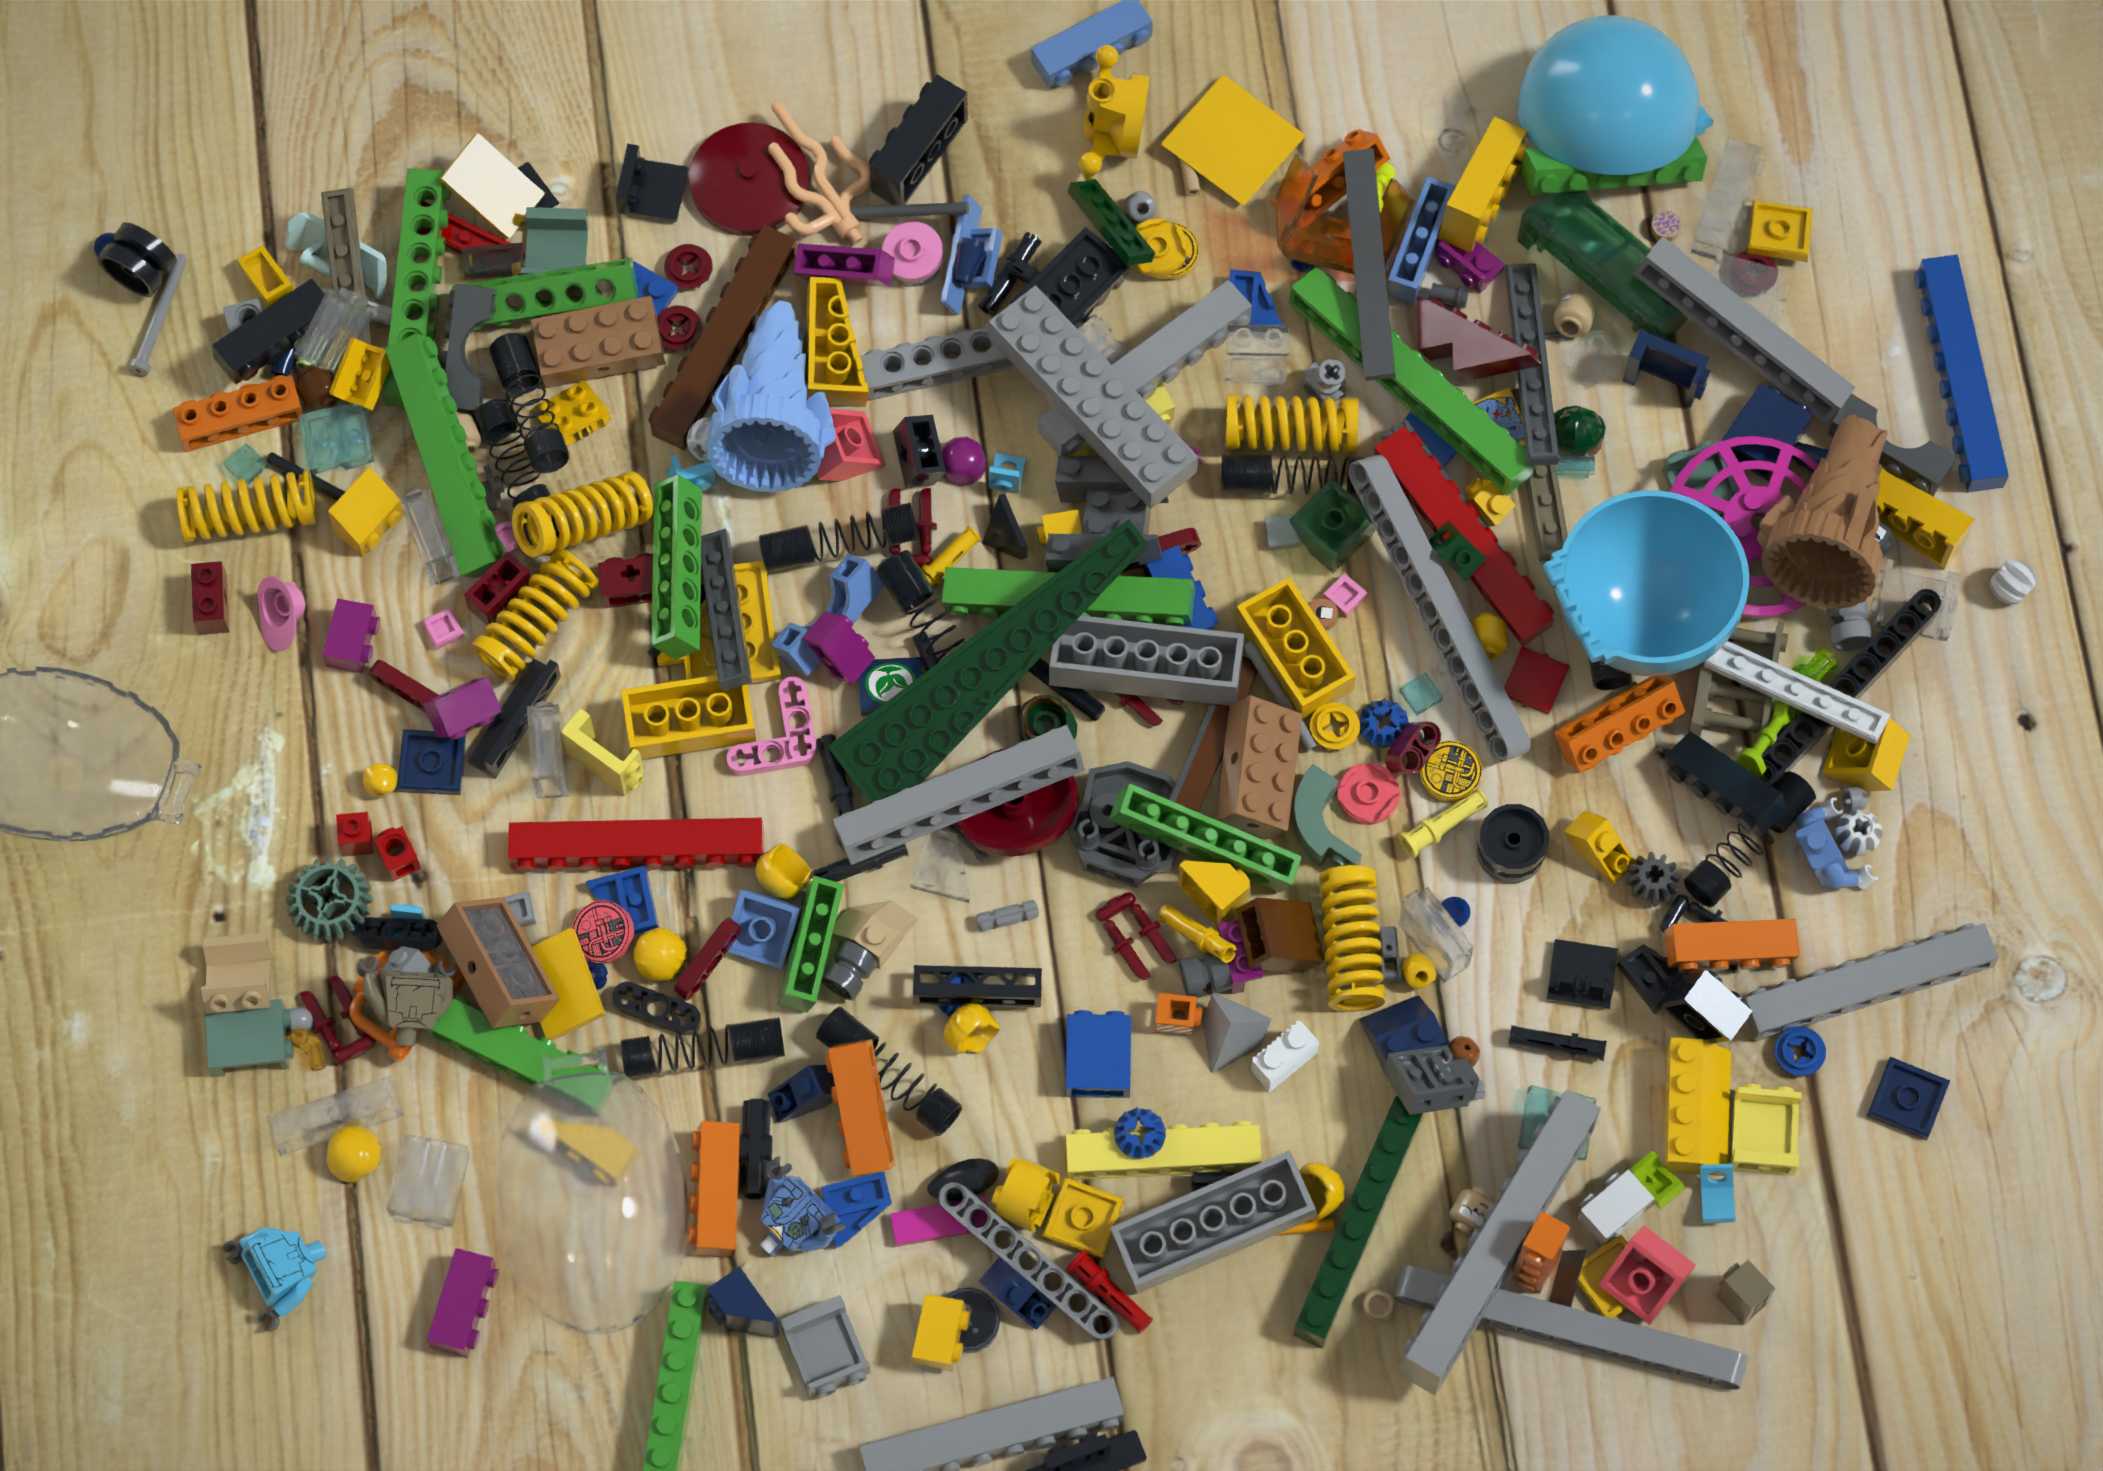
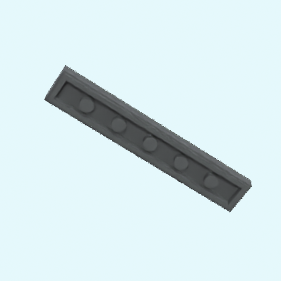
[701,529,752,691]

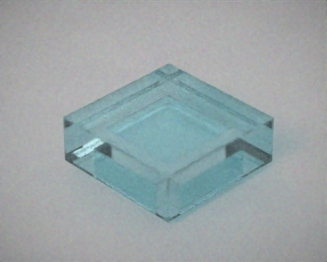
[224,443,269,486]
[1399,672,1443,716]

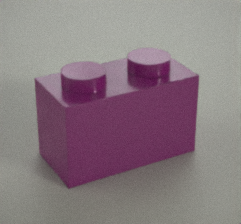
[322,598,380,673]
[802,611,875,685]
[423,677,502,740]

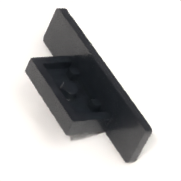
[1026,1430,1147,1471]

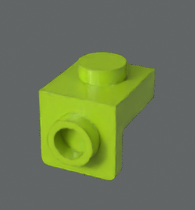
[1630,1151,1685,1209]

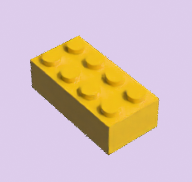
[1438,116,1529,253]
[1235,577,1356,719]
[621,675,757,759]

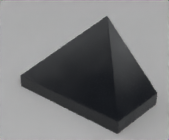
[982,493,1027,560]

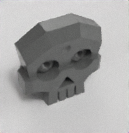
[1067,761,1179,888]

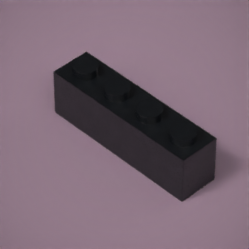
[212,278,335,385]
[1665,731,1787,837]

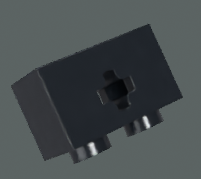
[893,415,946,488]

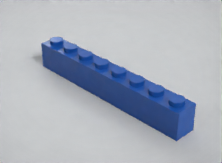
[1914,254,2009,493]

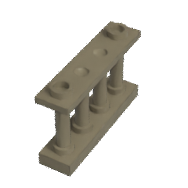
[1688,621,1788,736]

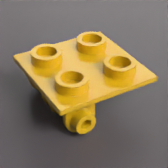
[532,381,611,447]

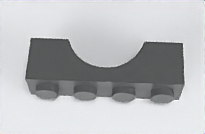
[441,284,497,411]
[1828,394,1957,497]

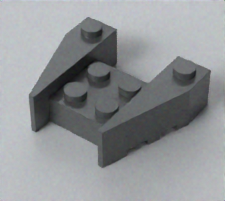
[1045,456,1169,573]

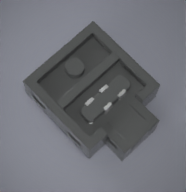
[1384,1045,1479,1115]

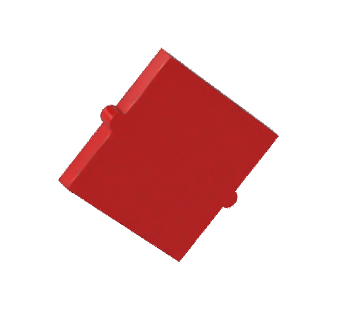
[1504,647,1570,714]

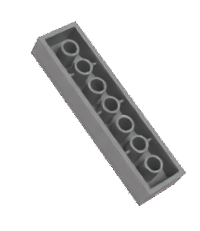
[989,285,1199,509]

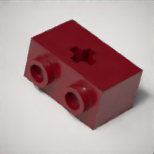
[464,552,531,625]
[598,553,653,609]
[191,561,230,635]

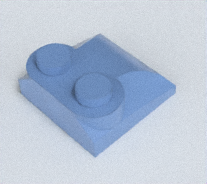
[728,889,802,969]

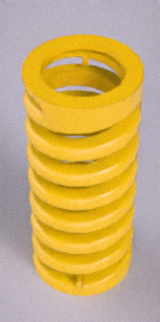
[1225,394,1359,453]
[177,470,318,543]
[512,471,653,558]
[470,549,599,682]
[1319,865,1385,1012]

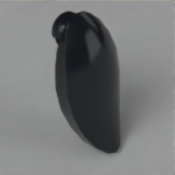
[927,1158,999,1200]

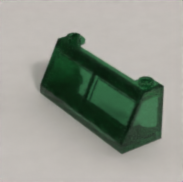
[1517,191,1690,341]

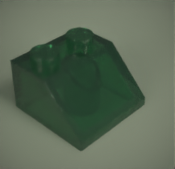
[1289,479,1376,573]

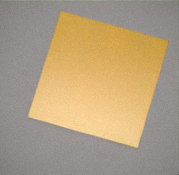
[1161,74,1306,206]

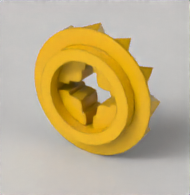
[1310,702,1360,751]

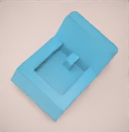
[667,455,717,492]

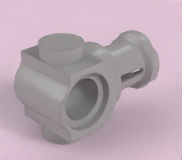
[1300,359,1346,407]

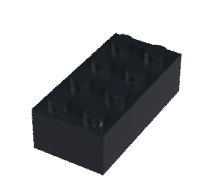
[868,74,968,205]

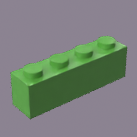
[777,876,844,1012]

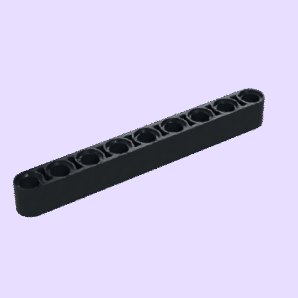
[1761,589,1941,787]

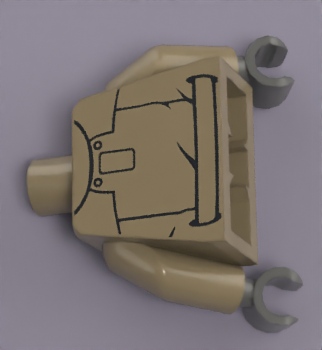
[356,957,457,1046]

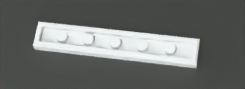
[1704,641,1890,744]

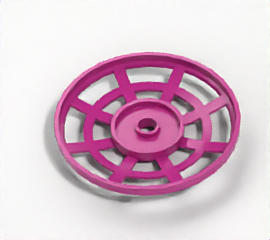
[1669,436,1819,618]

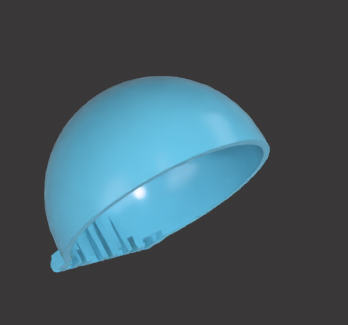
[1517,15,1713,175]
[1542,490,1749,676]

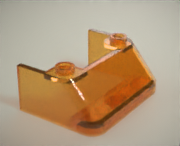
[1275,154,1415,275]

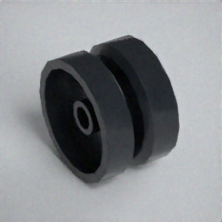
[97,222,177,297]
[1477,804,1549,883]

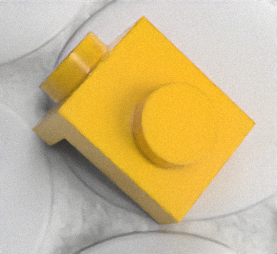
[1463,478,1516,527]

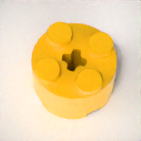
[992,1157,1060,1233]

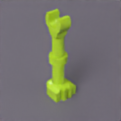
[1736,700,1797,776]

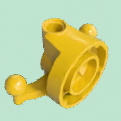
[1078,45,1150,180]

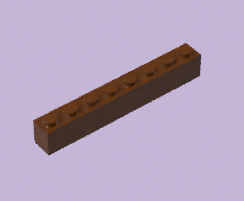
[648,224,797,451]

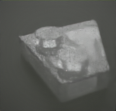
[910,830,971,903]

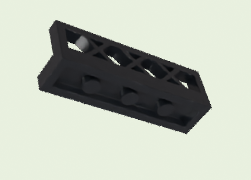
[468,658,561,779]
[913,965,1042,1008]

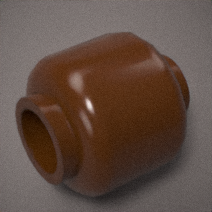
[296,364,339,410]

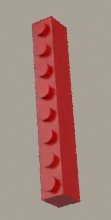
[1374,426,1555,647]
[508,817,764,872]

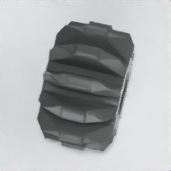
[1626,852,1681,907]

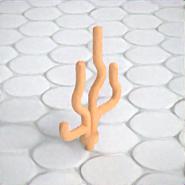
[768,102,871,245]

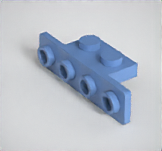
[941,195,1003,315]

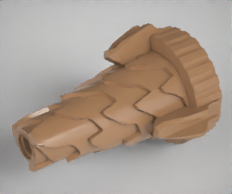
[1757,414,1888,609]

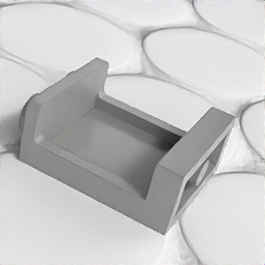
[780,1295,871,1398]

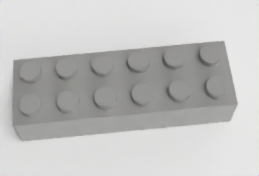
[1049,615,1244,706]
[1110,1151,1318,1294]

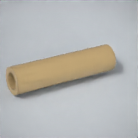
[1179,158,1201,196]

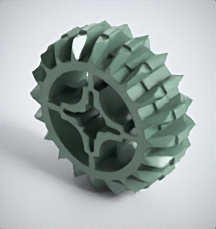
[286,856,373,942]

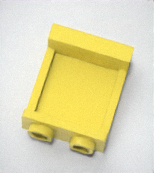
[561,708,644,796]
[1730,1084,1802,1175]

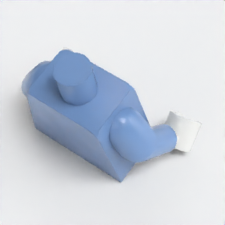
[1794,797,1878,890]

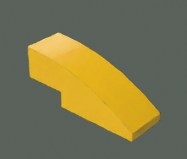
[237,245,294,307]

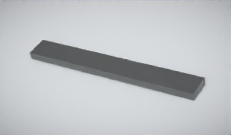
[1343,148,1396,381]
[1505,263,1559,466]

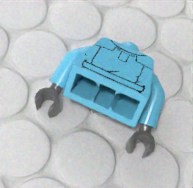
[223,1227,326,1332]

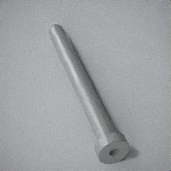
[128,254,187,376]

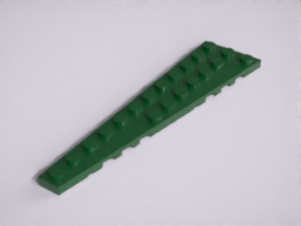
[827,519,1148,804]

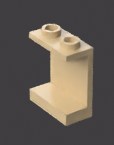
[201,932,271,1014]

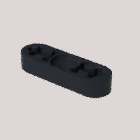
[352,917,443,951]
[613,982,701,1035]

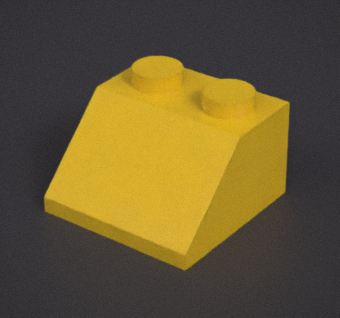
[328,467,404,556]
[1822,718,1911,791]
[1178,861,1251,928]

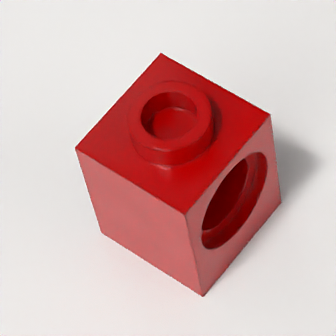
[336,811,374,857]
[373,826,421,882]

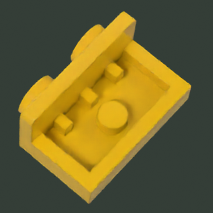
[329,337,391,411]

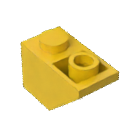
[1563,810,1636,884]

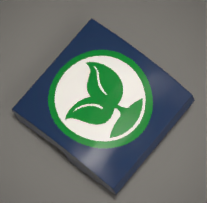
[859,657,921,716]

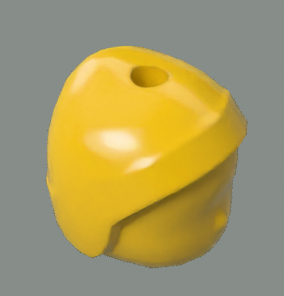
[363,763,397,797]
[1401,952,1436,989]

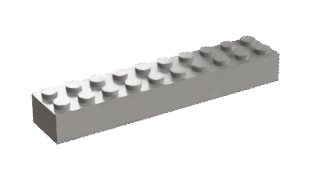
[1400,1089,1601,1396]

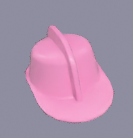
[257,576,305,651]

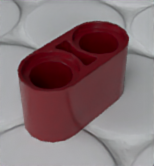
[1385,721,1441,775]

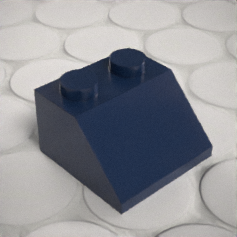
[1360,995,1447,1076]
[706,1266,780,1338]

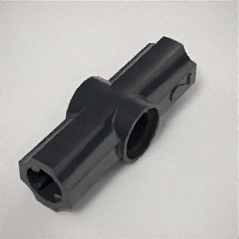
[739,1099,773,1200]

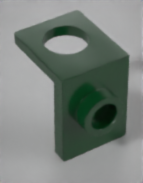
[1428,521,1487,580]

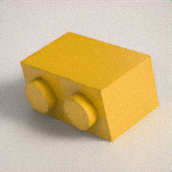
[912,1294,970,1371]

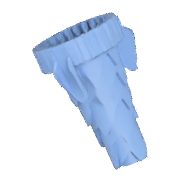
[706,300,836,492]

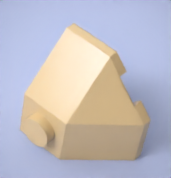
[832,901,918,969]

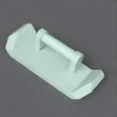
[285,212,387,299]

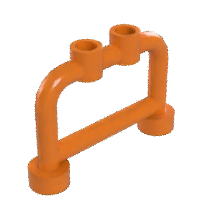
[349,950,466,1063]

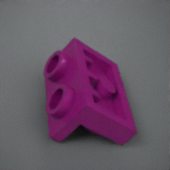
[1435,240,1505,293]
[1218,919,1263,994]

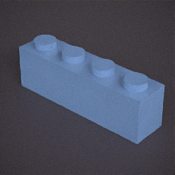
[1031,0,1153,89]
[1387,176,1456,304]

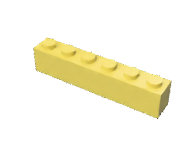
[1066,1121,1262,1180]

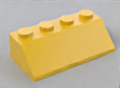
[1663,1037,1731,1176]

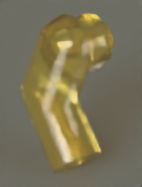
[290,1027,327,1071]

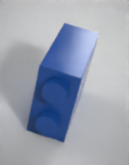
[1066,1010,1131,1098]

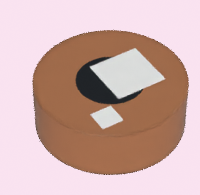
[1309,598,1338,631]

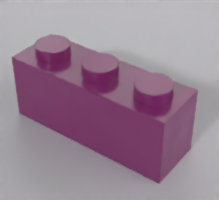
[793,243,895,288]
[427,1248,499,1358]

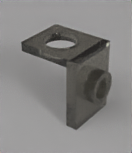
[482,464,505,511]

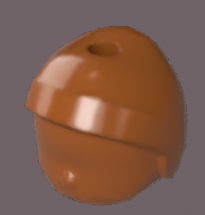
[1448,1036,1480,1067]

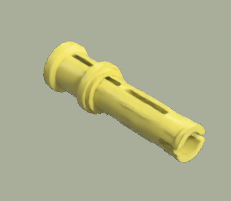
[1398,789,1489,858]

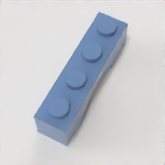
[771,554,884,676]

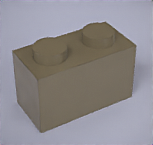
[1717,1260,1775,1325]

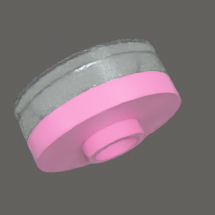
[882,222,945,287]

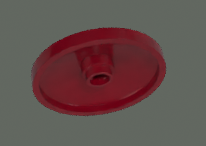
[689,123,810,236]
[956,748,1079,856]

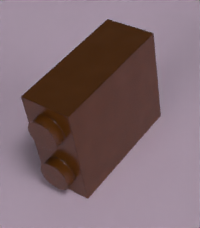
[1236,897,1325,973]

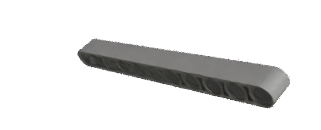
[1349,455,1531,763]
[1394,1266,1748,1390]

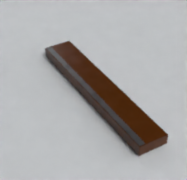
[1169,656,1258,812]

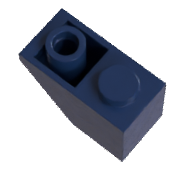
[768,1065,835,1123]
[979,1256,1057,1330]

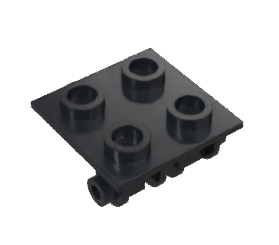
[1546,939,1618,1009]

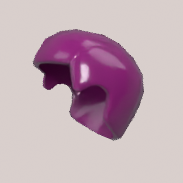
[941,436,986,486]

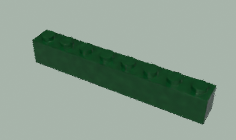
[1293,1096,1424,1348]

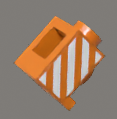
[1155,993,1202,1035]

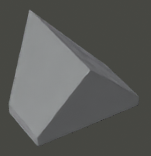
[1202,992,1271,1073]

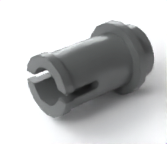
[1430,282,1469,310]

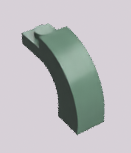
[1293,764,1362,867]

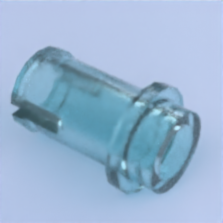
[1557,453,1595,478]

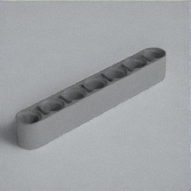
[939,1182,1119,1339]

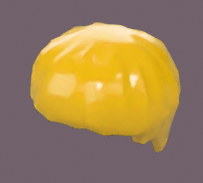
[755,843,811,900]
[633,928,688,983]
[943,1003,1000,1054]
[326,1125,382,1183]
[1299,1162,1345,1220]

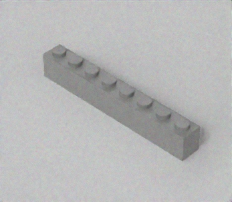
[1633,236,1855,425]
[1038,280,1252,456]
[832,725,1085,865]
[1745,923,1999,1042]
[859,1377,1124,1471]

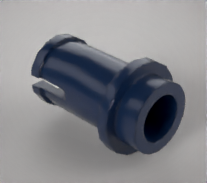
[271,345,302,376]

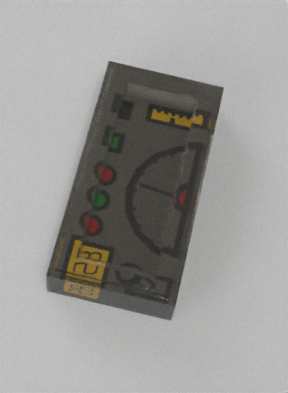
[462,242,525,280]

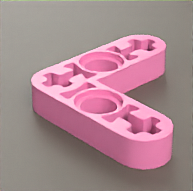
[726,677,817,776]

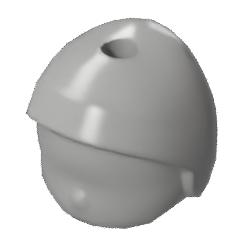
[1124,191,1156,223]

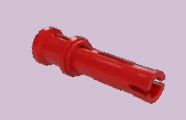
[1065,1249,1153,1334]

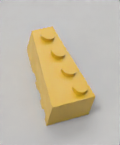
[805,277,869,407]
[1877,468,1975,569]

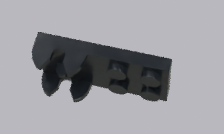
[1010,227,1131,326]

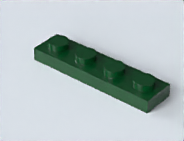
[1068,179,1155,266]

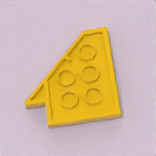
[657,561,781,684]

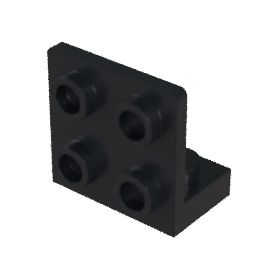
[615,144,688,222]

